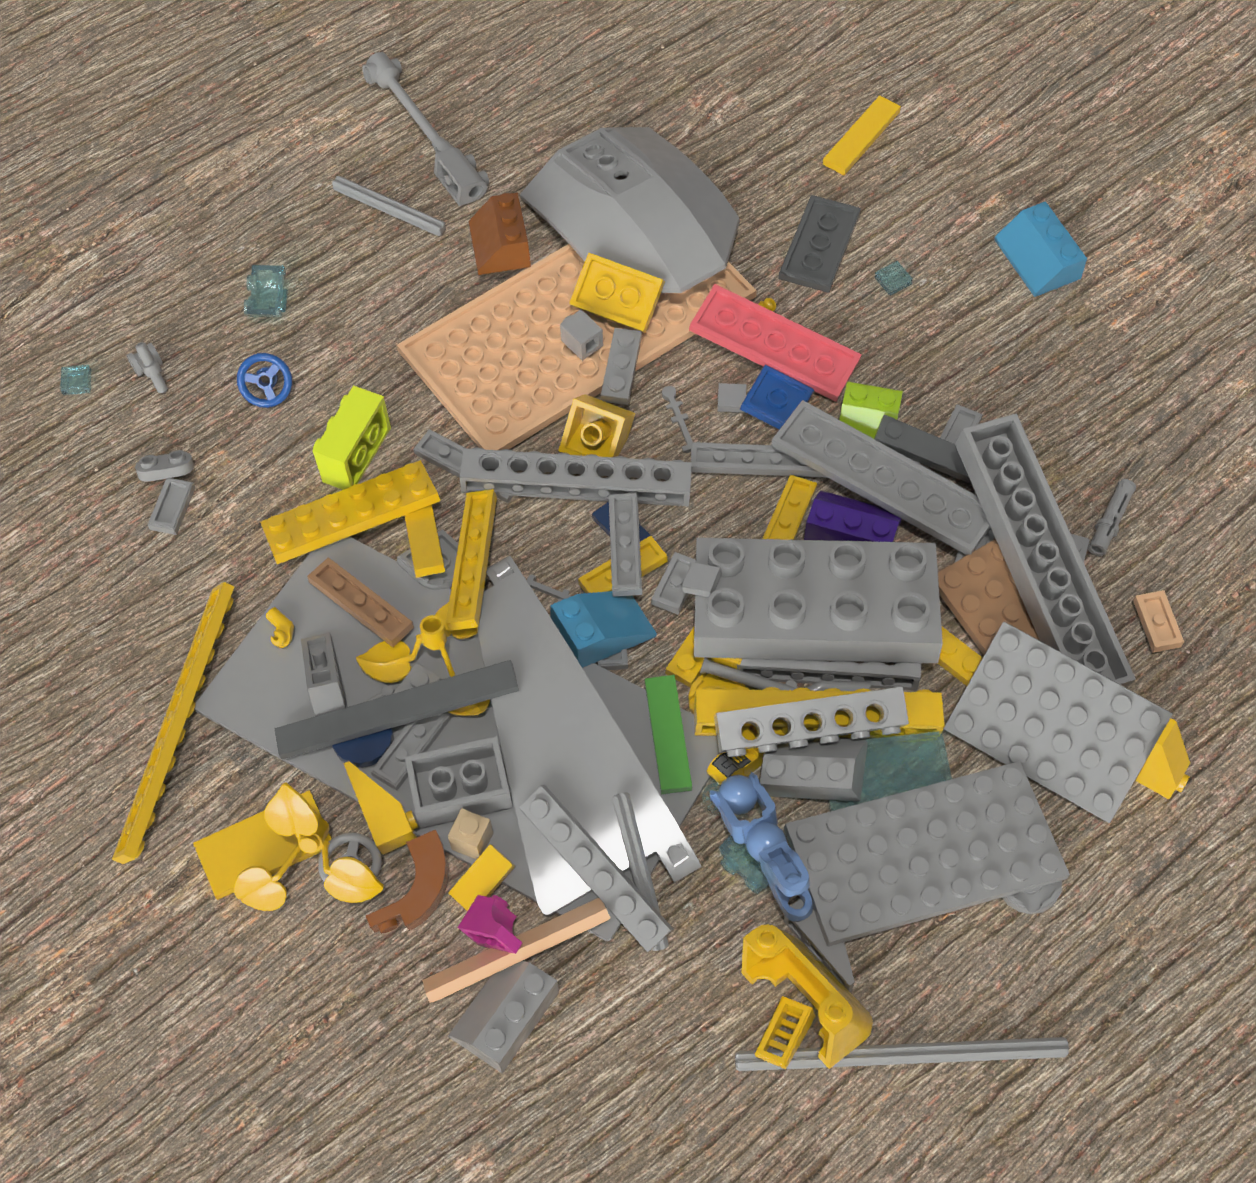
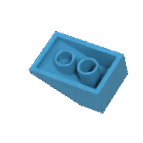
[550,591,657,668]

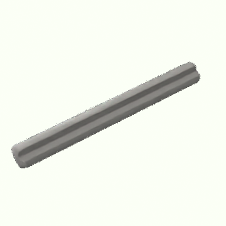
[332,176,446,236]
[612,792,669,951]

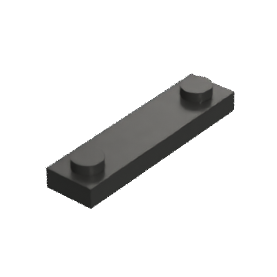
[874,415,972,484]

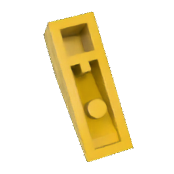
[1135,718,1190,799]
[343,761,419,855]

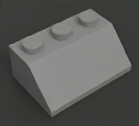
[760,739,868,801]
[448,961,559,1074]

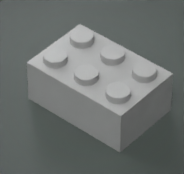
[405,736,512,828]

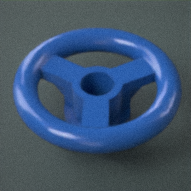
[237,353,292,408]

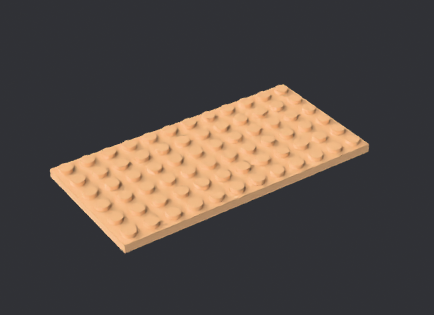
[397,244,757,450]

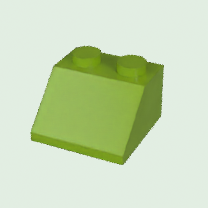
[839,381,903,439]

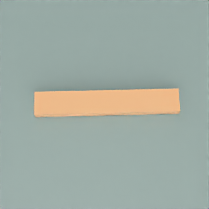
[422,898,610,1003]

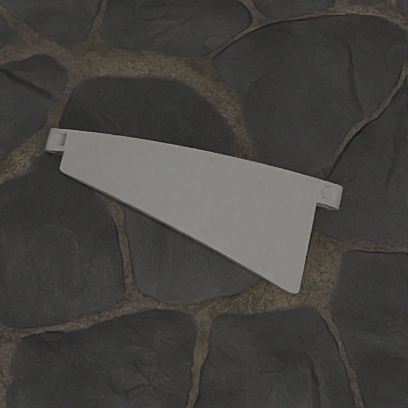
[477,555,702,916]

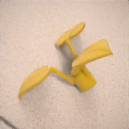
[356,602,490,716]
[234,782,384,911]

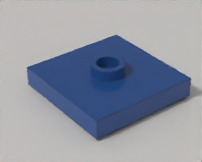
[740,365,814,430]

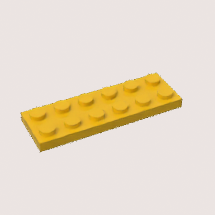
[260,460,440,564]

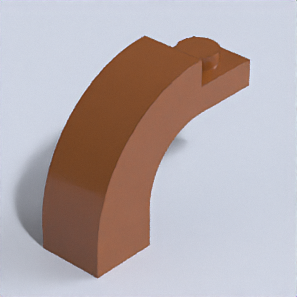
[366,829,449,934]

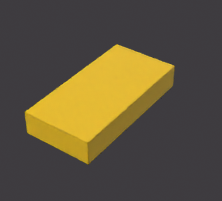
[448,844,515,911]

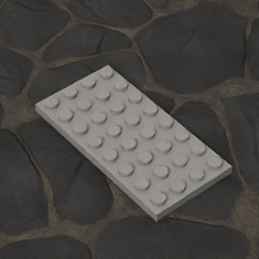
[784,761,1070,947]

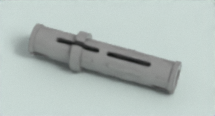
[1088,479,1136,556]

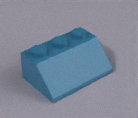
[994,201,1087,297]

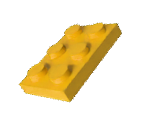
[569,252,665,333]

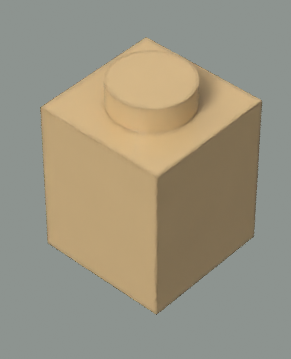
[448,808,493,860]

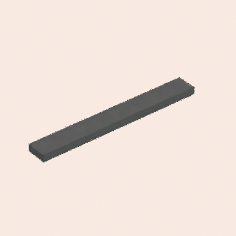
[274,660,519,760]

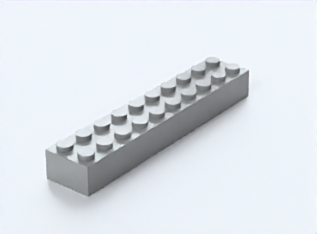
[955,413,1136,688]

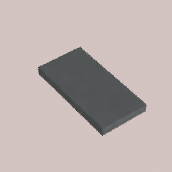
[778,195,861,293]

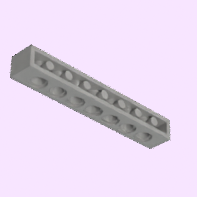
[460,447,692,507]

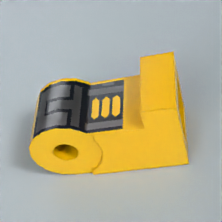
[707,729,765,785]

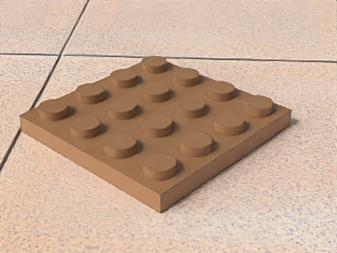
[938,539,1039,655]

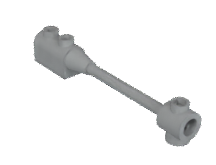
[362,52,489,206]

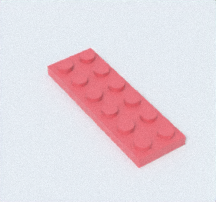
[689,284,862,402]

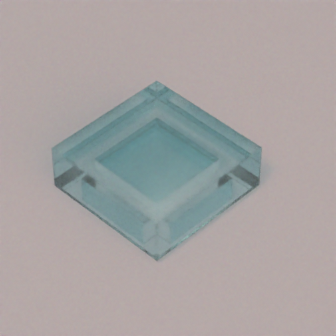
[875,261,913,296]
[60,365,92,395]

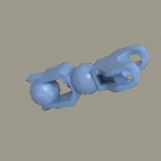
[710,772,813,921]

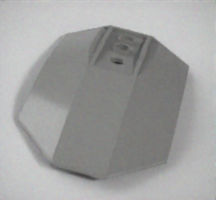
[520,127,740,293]

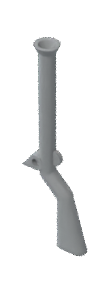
[700,658,871,691]

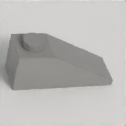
[301,632,345,716]
[784,899,855,993]

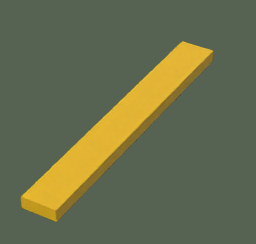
[711,474,817,670]

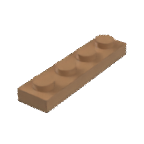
[307,557,414,647]

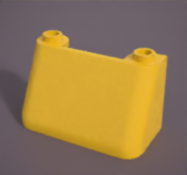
[741,924,873,1069]

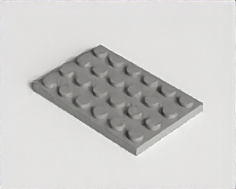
[944,621,1173,824]

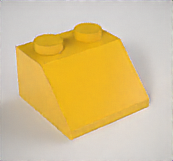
[558,394,635,457]

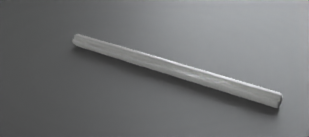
[735,1037,1069,1071]

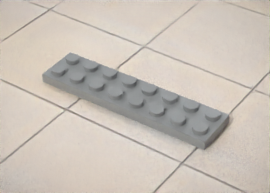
[771,400,991,555]

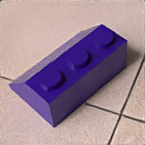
[804,490,902,542]

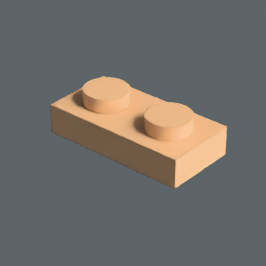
[1133,590,1184,653]

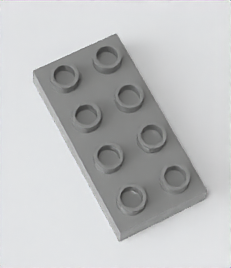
[694,538,943,663]

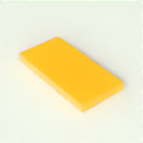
[193,790,331,900]

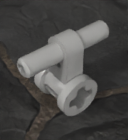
[126,342,168,393]

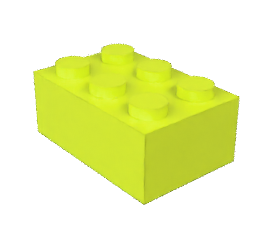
[313,385,391,490]

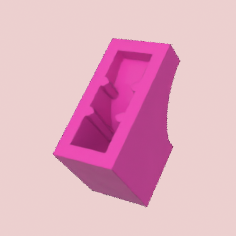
[457,895,522,954]

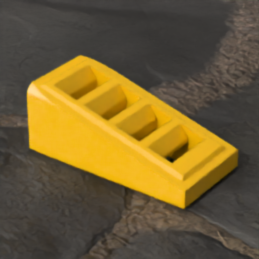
[755,996,815,1069]

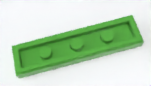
[645,675,692,795]

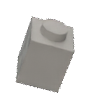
[560,310,603,361]

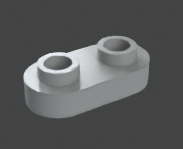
[135,450,194,482]

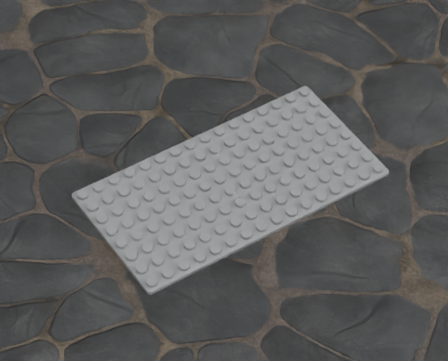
[195,537,720,941]

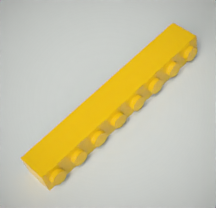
[694,686,945,739]

